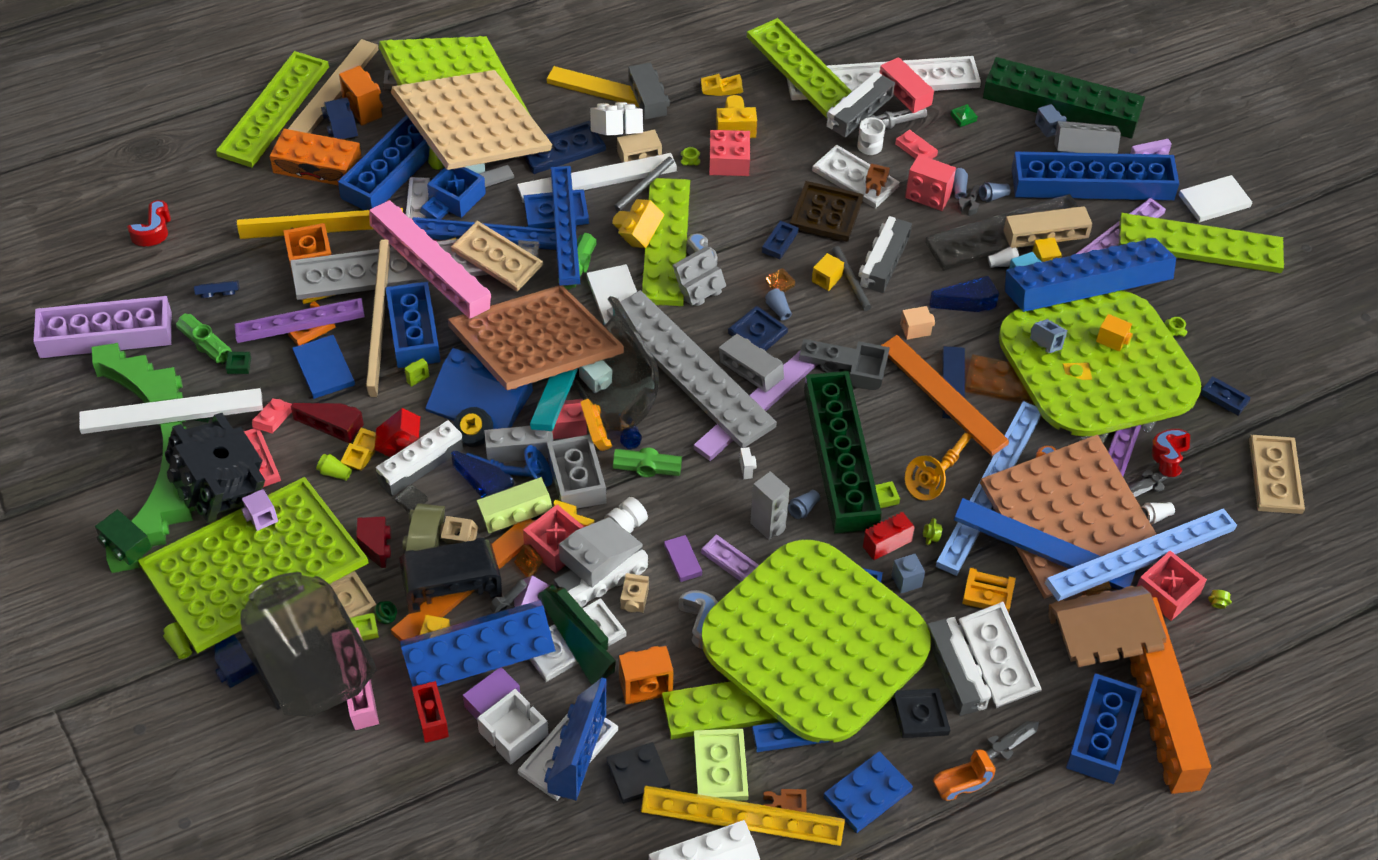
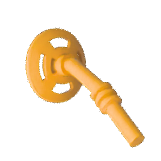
[905,433,971,501]

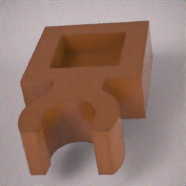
[865,164,890,196]
[763,789,807,813]

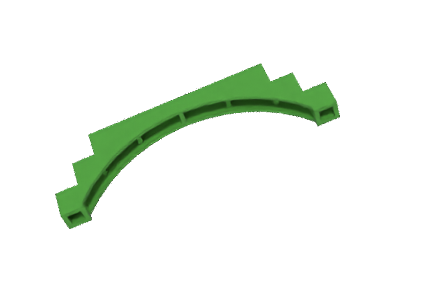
[92,343,195,573]

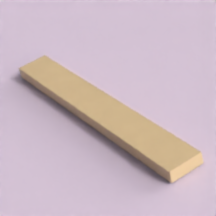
[288,39,379,133]
[366,240,390,397]

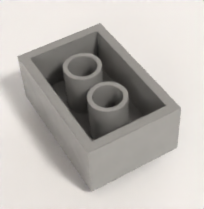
[1054,121,1121,154]
[547,434,606,509]

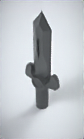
[1129,470,1169,497]
[986,721,1039,761]

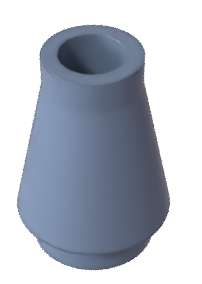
[952,168,968,199]
[979,182,1010,202]
[765,288,792,321]
[788,490,820,519]

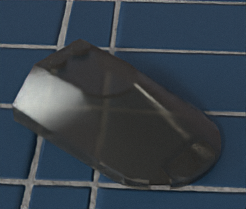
[573,296,659,431]
[241,572,377,717]

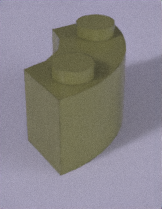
[403,503,445,551]

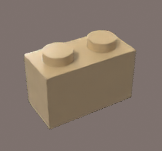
[617,129,662,163]

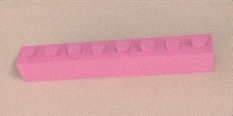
[369,200,491,319]

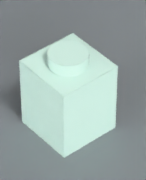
[579,360,612,393]

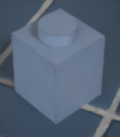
[891,554,925,593]

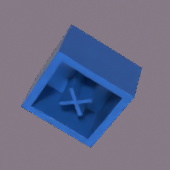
[427,167,486,218]

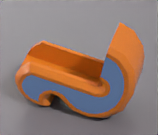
[933,749,996,801]

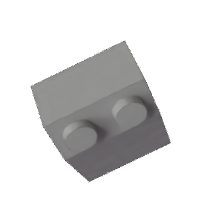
[559,517,643,588]

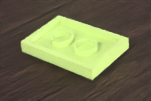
[694,729,748,801]

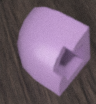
[514,576,550,607]

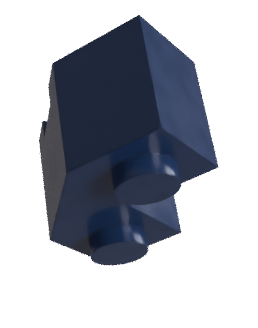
[321,97,358,139]

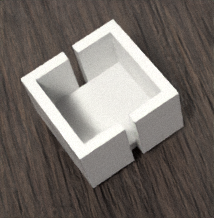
[590,102,643,135]
[477,689,548,765]

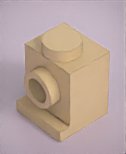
[440,516,479,544]
[620,573,649,613]

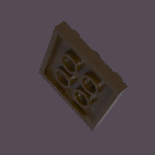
[790,181,864,242]

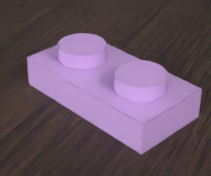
[1130,139,1171,155]

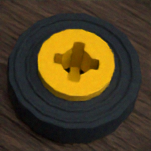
[454,407,493,447]

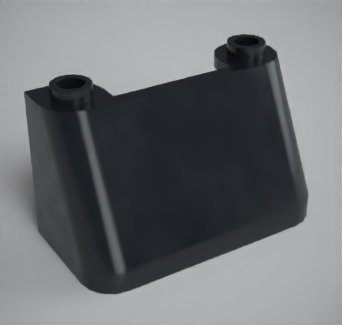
[399,538,502,614]

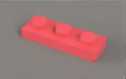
[244,428,281,487]

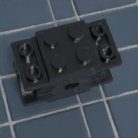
[165,413,265,523]

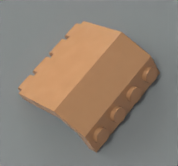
[1049,585,1167,667]

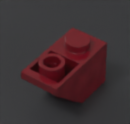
[356,517,391,568]

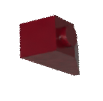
[291,403,364,443]

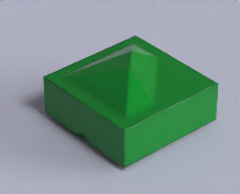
[950,104,978,127]

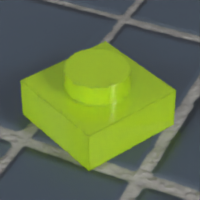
[405,358,429,387]
[875,481,900,508]
[350,613,379,641]

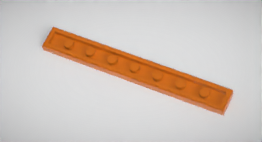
[881,335,1009,456]
[391,518,534,641]

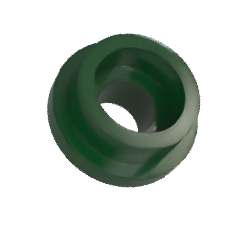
[374,601,397,624]

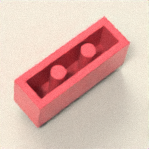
[879,57,934,113]

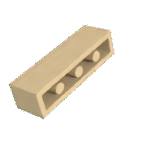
[1003,206,1092,248]

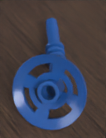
[464,445,553,487]

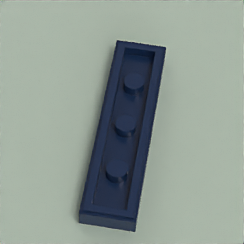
[942,346,965,419]

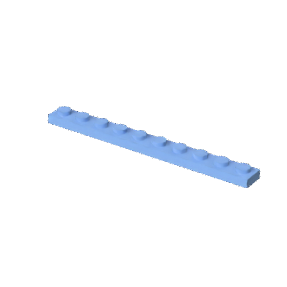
[936,401,1042,576]
[1045,508,1237,601]

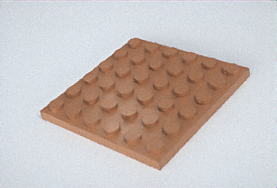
[448,286,624,390]
[980,434,1157,599]

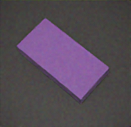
[664,535,702,582]

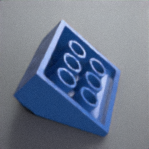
[425,348,533,429]
[544,678,607,801]

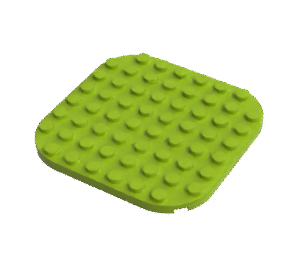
[999,290,1201,437]
[701,540,931,743]

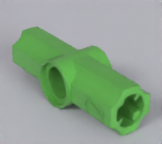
[558,233,596,290]
[176,313,232,364]
[613,448,682,477]

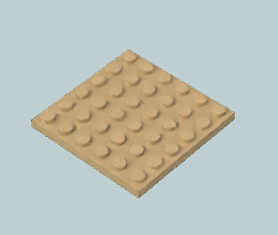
[391,70,552,170]

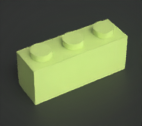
[477,477,553,533]

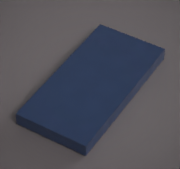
[523,121,606,174]

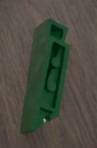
[538,584,616,685]

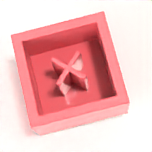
[709,130,750,176]
[905,155,956,211]
[523,505,584,573]
[1137,551,1207,621]

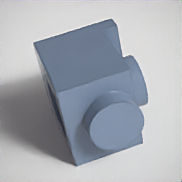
[1035,104,1067,138]
[1030,319,1068,353]

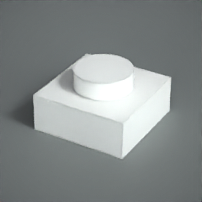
[740,447,757,479]

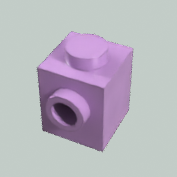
[241,489,278,531]

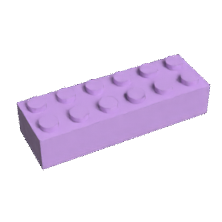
[34,296,172,358]

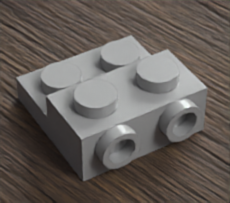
[672,246,726,306]

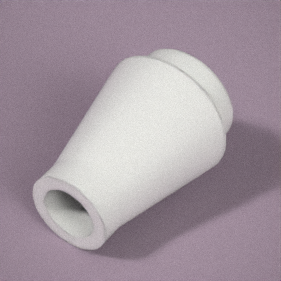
[988,247,1019,268]
[1141,502,1175,525]

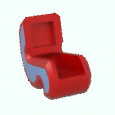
[127,200,171,246]
[1152,429,1190,477]

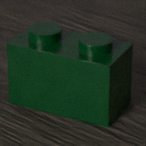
[95,509,152,566]

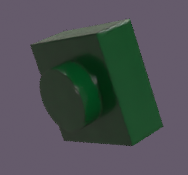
[226,352,251,374]

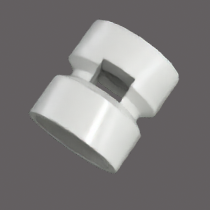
[857,117,885,155]
[604,497,648,533]

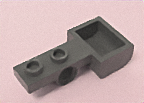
[799,339,890,390]

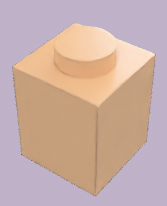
[900,306,935,340]

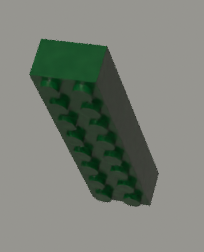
[983,57,1145,139]
[804,371,882,534]

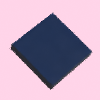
[728,306,788,351]

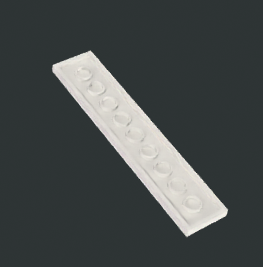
[787,56,981,100]

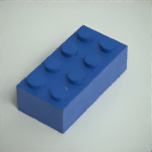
[385,281,441,368]
[1066,673,1142,784]

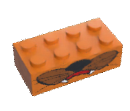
[270,129,362,185]

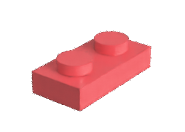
[895,130,938,159]
[252,398,292,434]

